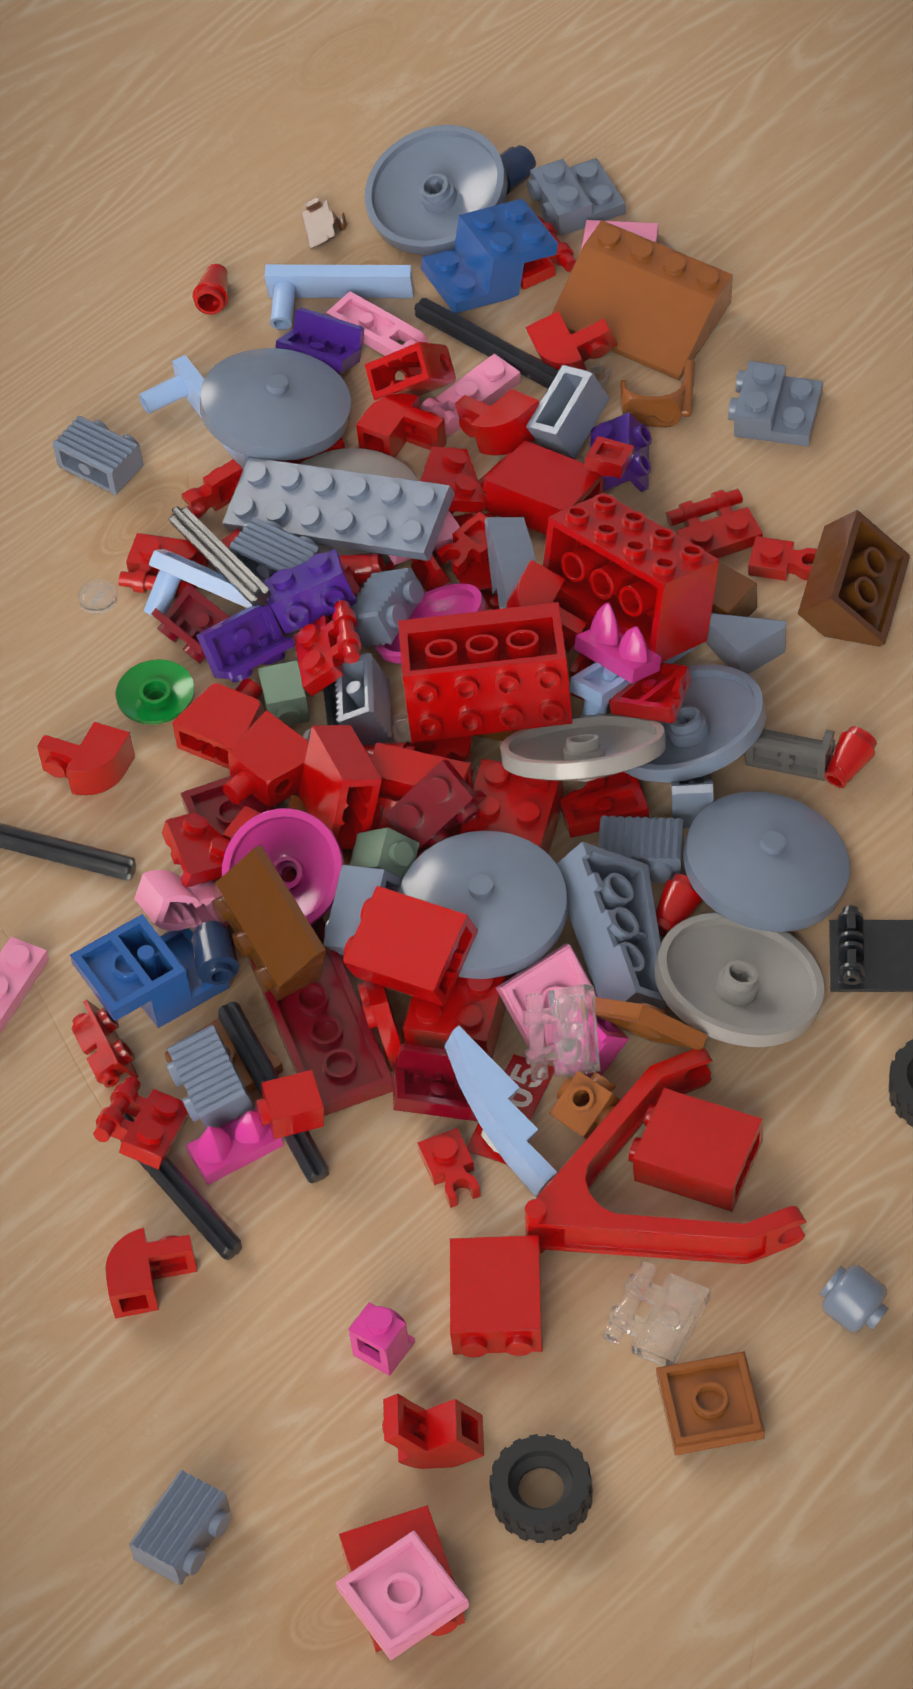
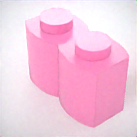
[134,870,229,931]

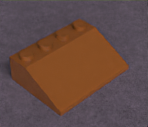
[552,220,733,381]

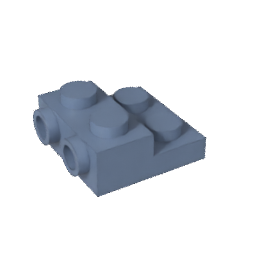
[527,158,626,236]
[728,361,823,447]

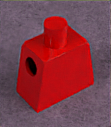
[364,342,456,400]
[172,678,264,769]
[223,710,309,806]

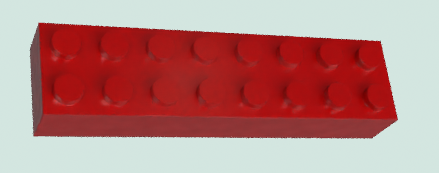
[403,759,564,1059]

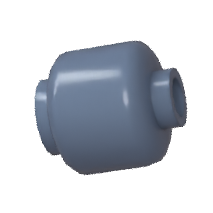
[820,1265,889,1333]

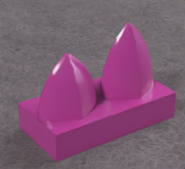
[574,603,661,683]
[186,1108,283,1185]

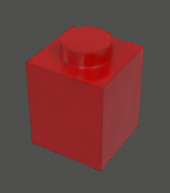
[256,1070,324,1139]

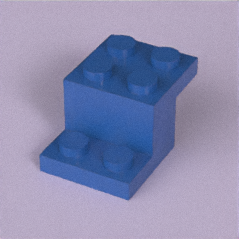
[420,199,558,314]
[70,914,230,1028]

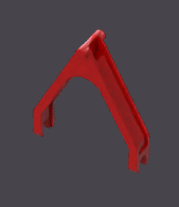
[525,1047,807,1264]

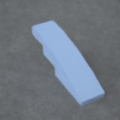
[445,1026,557,1197]

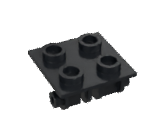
[829,905,913,992]

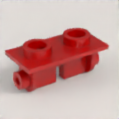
[72,999,139,1088]

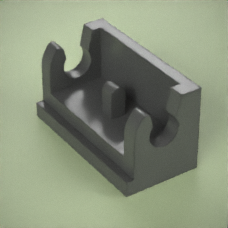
[745,728,835,781]

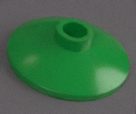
[115,659,195,725]

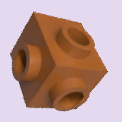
[549,1070,620,1140]

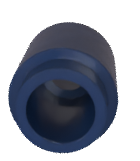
[500,145,536,195]
[191,921,239,985]

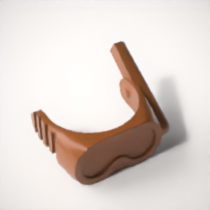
[620,360,695,427]

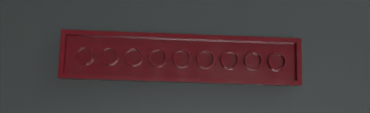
[181,776,393,1116]

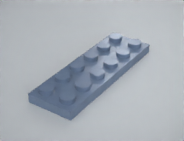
[222,457,455,561]

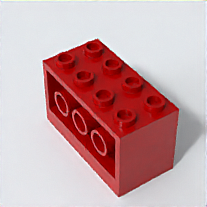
[543,493,719,663]
[398,602,573,742]

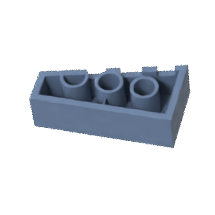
[557,842,667,1009]

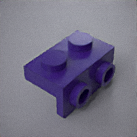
[275,307,364,375]
[590,412,652,492]
[264,549,357,633]
[196,602,295,682]

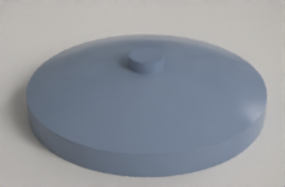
[365,125,508,255]
[200,348,351,461]
[624,664,767,782]
[683,792,850,932]
[399,831,567,979]

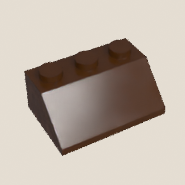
[797,510,911,647]
[211,845,326,1001]

